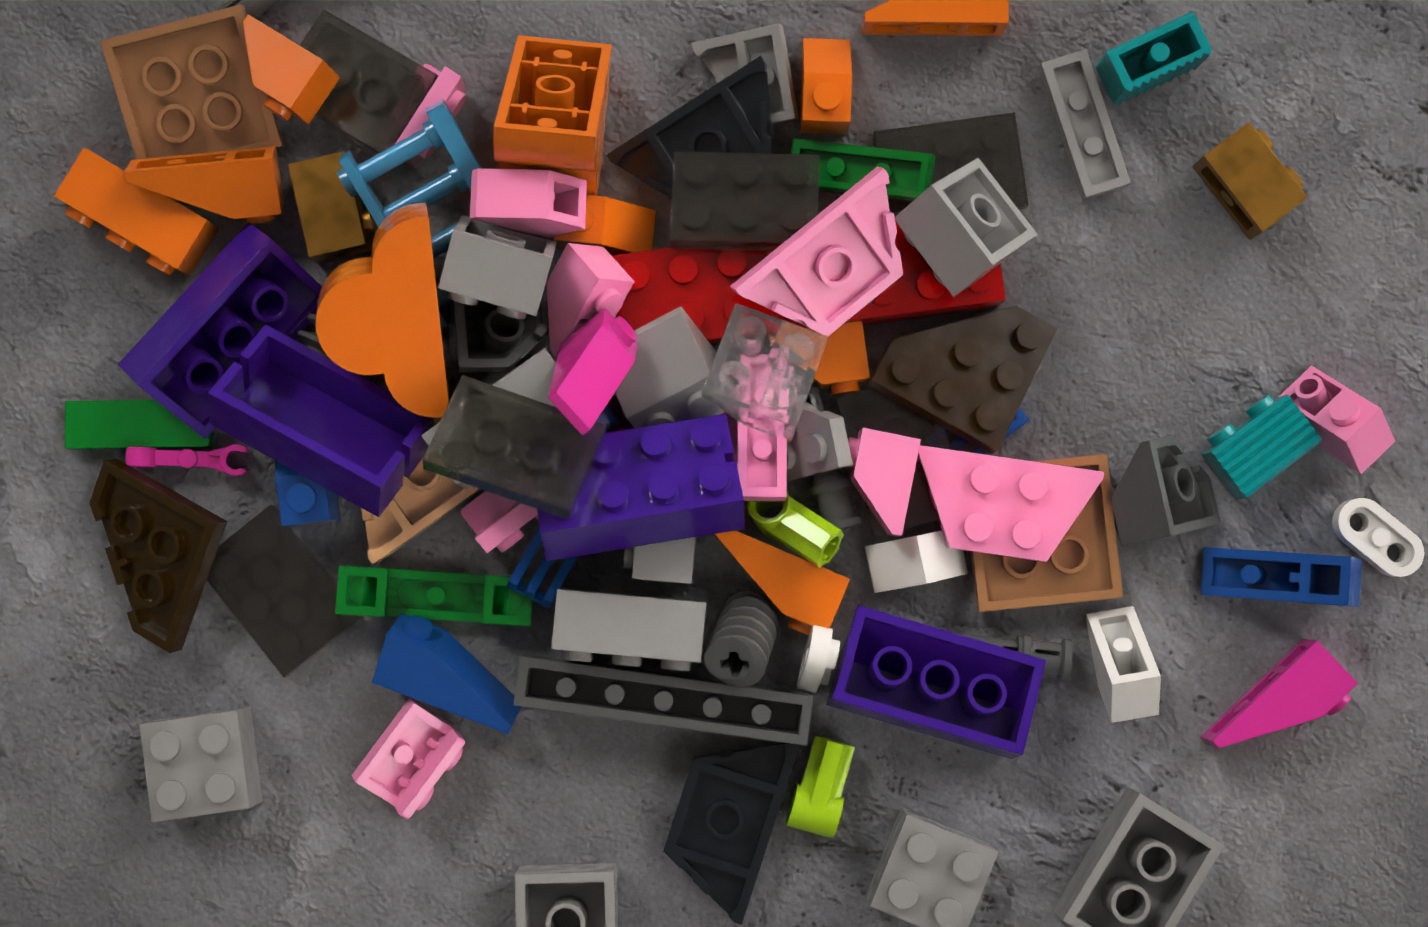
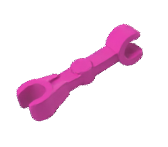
[126,444,250,477]

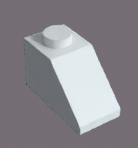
[1086,606,1161,723]

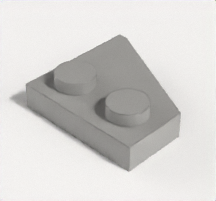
[692,23,799,125]
[787,400,853,481]

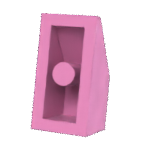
[848,428,921,537]

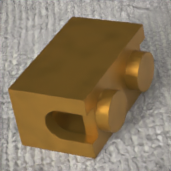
[1192,122,1308,240]
[288,151,377,265]

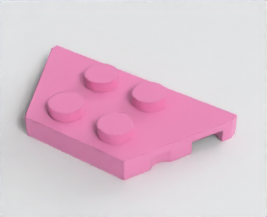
[730,166,903,337]
[917,445,1104,562]

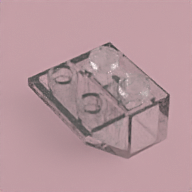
[701,303,829,442]

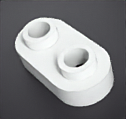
[1332,498,1424,577]
[797,625,840,693]

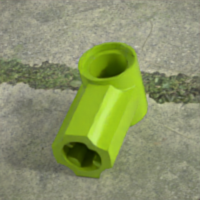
[747,492,844,568]
[786,735,855,839]

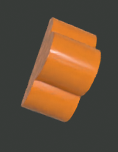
[493,35,612,196]
[316,203,450,418]

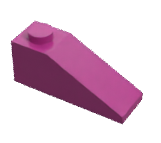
[548,308,637,436]
[1200,639,1358,748]

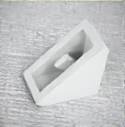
[864,531,968,593]

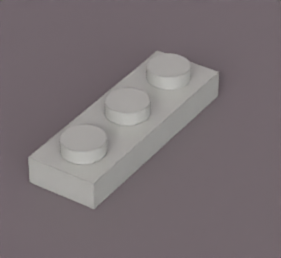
[1038,49,1131,201]

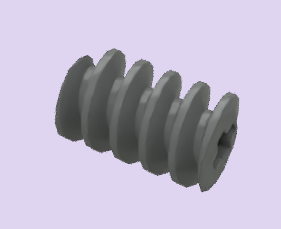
[703,590,780,687]

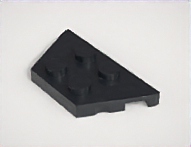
[606,56,775,214]
[663,743,799,925]

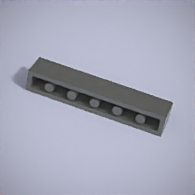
[513,654,814,746]

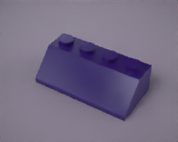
[118,222,322,439]
[826,605,1046,759]

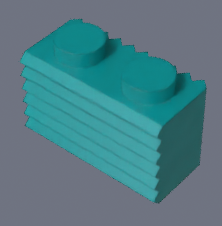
[1096,12,1212,106]
[1201,394,1322,500]

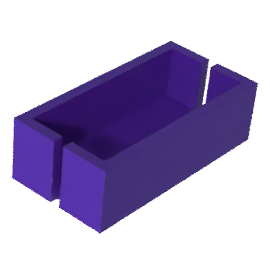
[208,324,434,517]
[528,414,744,561]

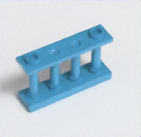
[337,98,483,330]

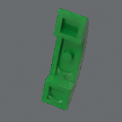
[335,565,532,626]

